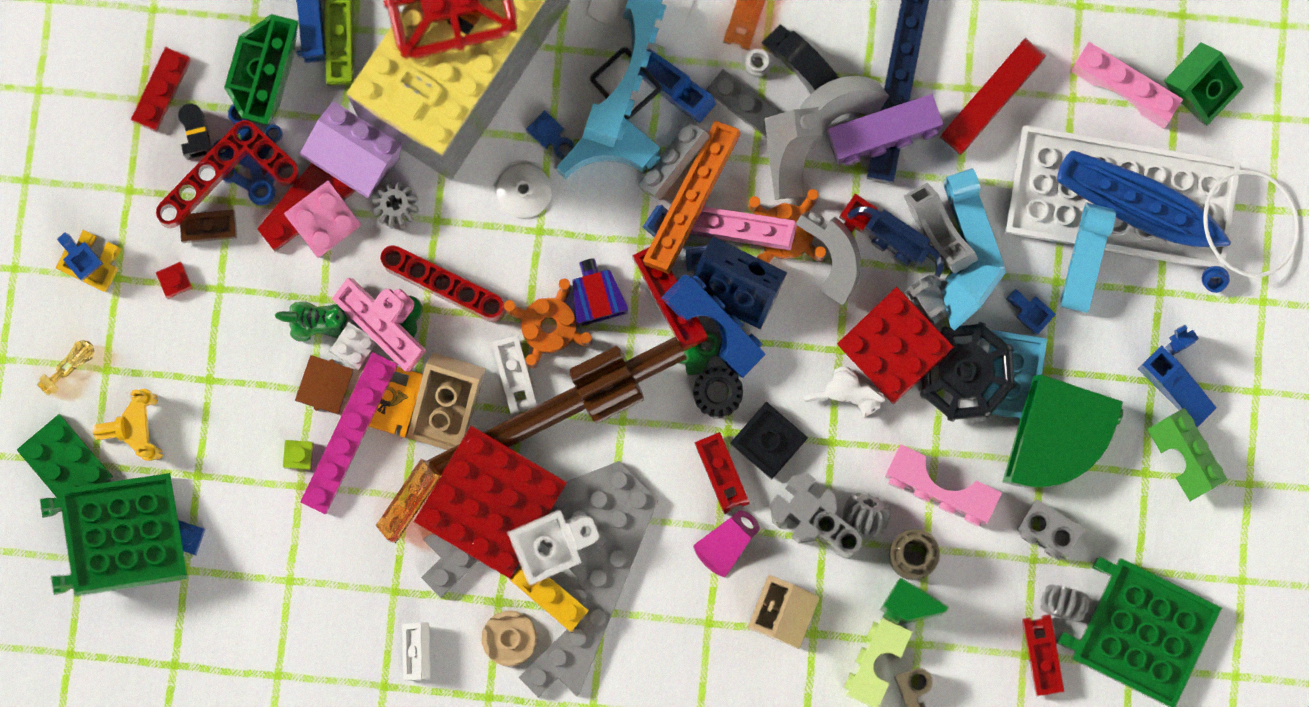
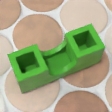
[1147,408,1228,501]

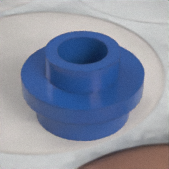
[1202,266,1230,293]

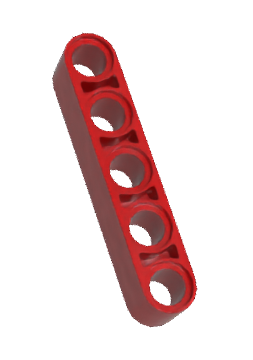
[940,38,1047,155]
[380,245,505,322]

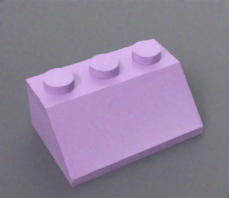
[300,101,402,198]

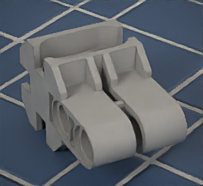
[770,474,862,558]

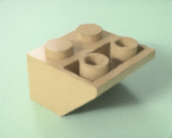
[747,574,820,649]

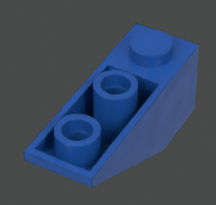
[1138,345,1217,427]

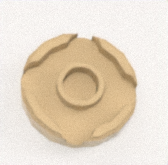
[481,611,537,667]

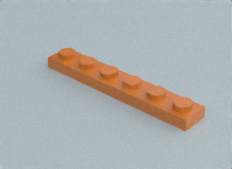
[643,121,741,274]

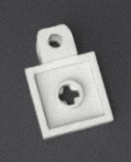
[507,510,599,585]

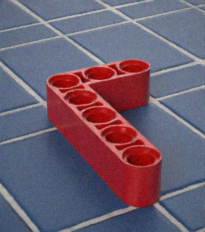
[156,120,299,228]

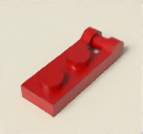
[694,432,750,515]
[1022,614,1065,697]

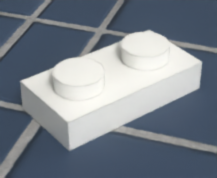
[402,623,430,680]

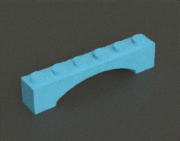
[582,0,667,148]

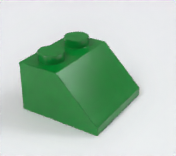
[1164,42,1244,126]
[879,577,949,624]

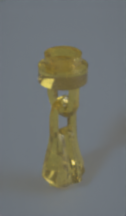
[37,340,95,396]

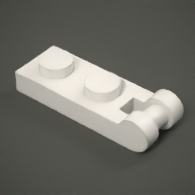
[491,335,537,417]

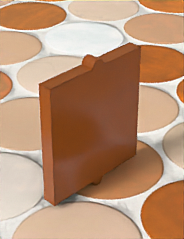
[295,355,354,415]

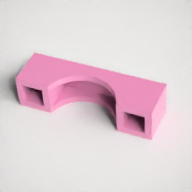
[1071,42,1183,129]
[885,444,1002,527]

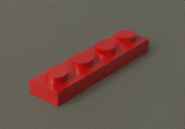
[632,247,708,351]

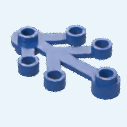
[213,104,289,206]

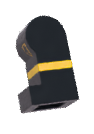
[178,103,212,160]

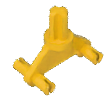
[92,389,163,461]

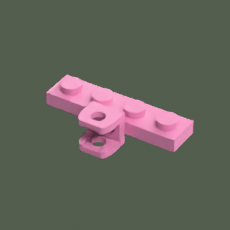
[332,278,427,371]

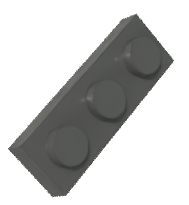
[706,69,780,139]

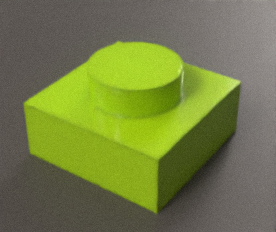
[283,440,314,470]

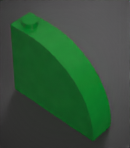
[1002,375,1123,487]

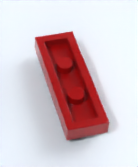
[130,47,191,133]

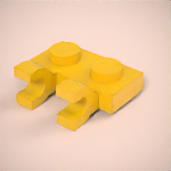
[56,230,122,293]

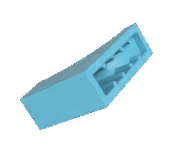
[556,118,661,179]

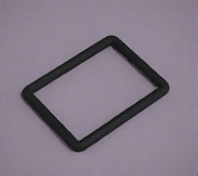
[590,47,662,120]

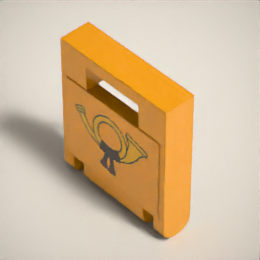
[369,366,423,438]

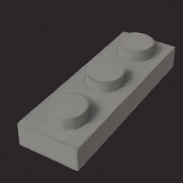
[638,122,710,200]

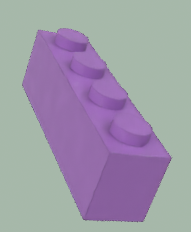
[827,94,943,166]

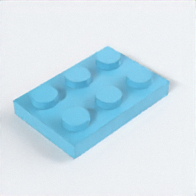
[983,330,1047,419]

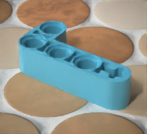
[944,168,1005,270]
[1060,203,1116,313]

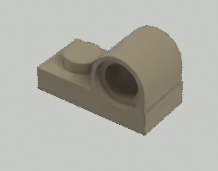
[894,668,933,707]

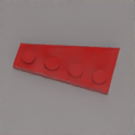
[257,163,356,252]

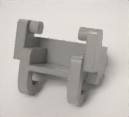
[904,274,948,325]

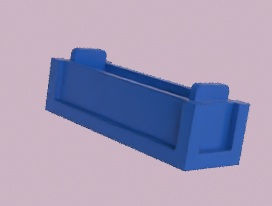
[296,0,326,63]

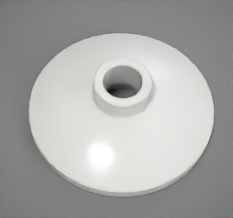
[497,164,552,218]

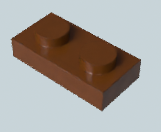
[180,209,237,243]

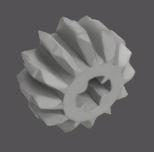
[372,182,419,229]
[842,493,891,536]
[1040,584,1089,622]

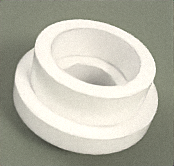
[745,49,772,76]

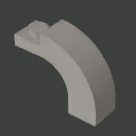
[800,76,889,150]
[904,182,978,274]
[796,211,861,305]

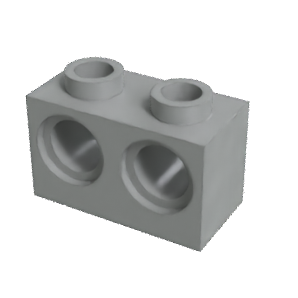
[1017,499,1085,560]

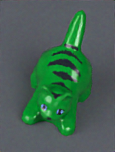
[275,301,347,342]

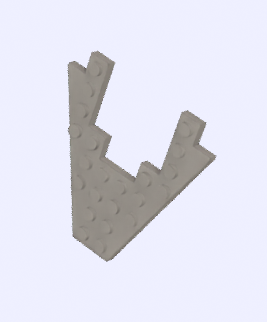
[421,461,658,698]

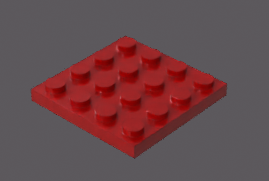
[414,425,567,579]

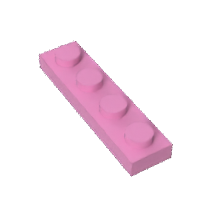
[690,207,797,250]

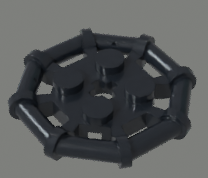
[919,322,1017,422]

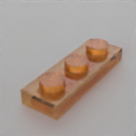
[376,459,442,543]

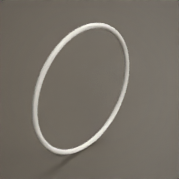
[1203,170,1299,277]

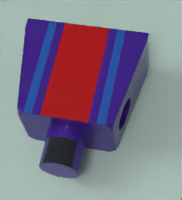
[572,258,629,328]

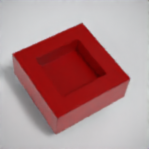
[155,262,193,299]

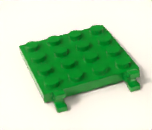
[40,473,187,597]
[1056,557,1222,707]

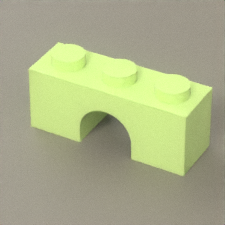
[844,618,913,707]

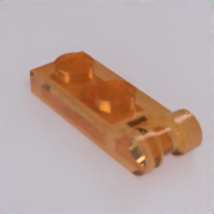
[723,0,766,50]

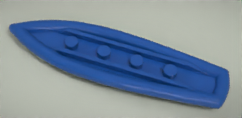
[1057,150,1231,247]

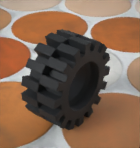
[693,366,743,418]

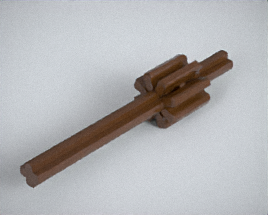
[427,336,687,481]

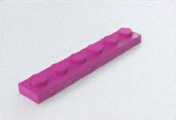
[300,352,398,514]

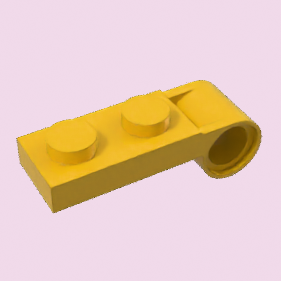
[509,565,589,632]

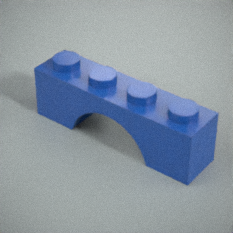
[661,274,766,378]

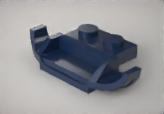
[847,207,943,278]

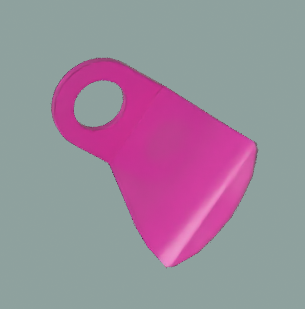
[693,510,760,577]

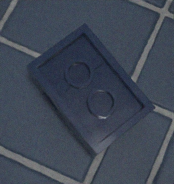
[692,236,788,330]

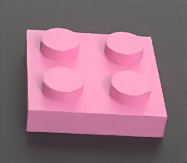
[284,181,361,258]

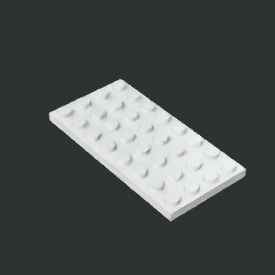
[1005,125,1241,268]

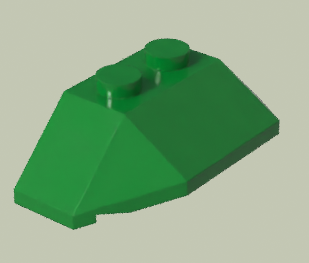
[224,14,298,126]

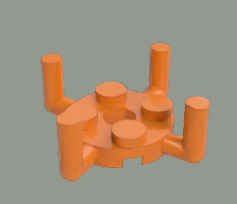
[749,189,826,263]
[504,278,592,369]

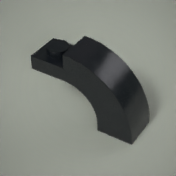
[761,24,839,94]

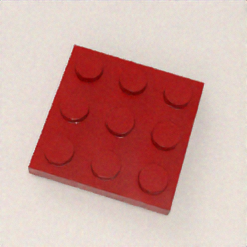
[837,287,954,404]

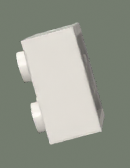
[329,322,376,370]

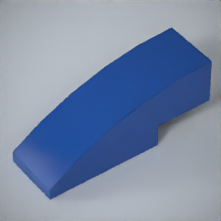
[638,48,717,124]

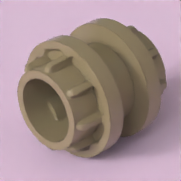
[889,529,940,580]

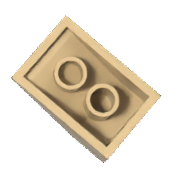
[407,352,486,450]

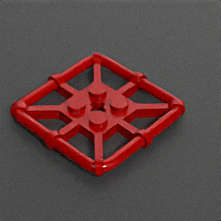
[383,0,518,60]

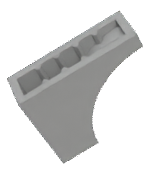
[764,107,822,200]

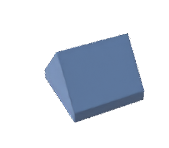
[685,245,707,271]

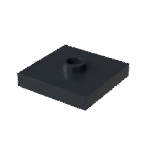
[730,401,808,480]

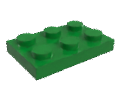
[17,414,113,497]

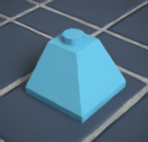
[942,263,1006,331]

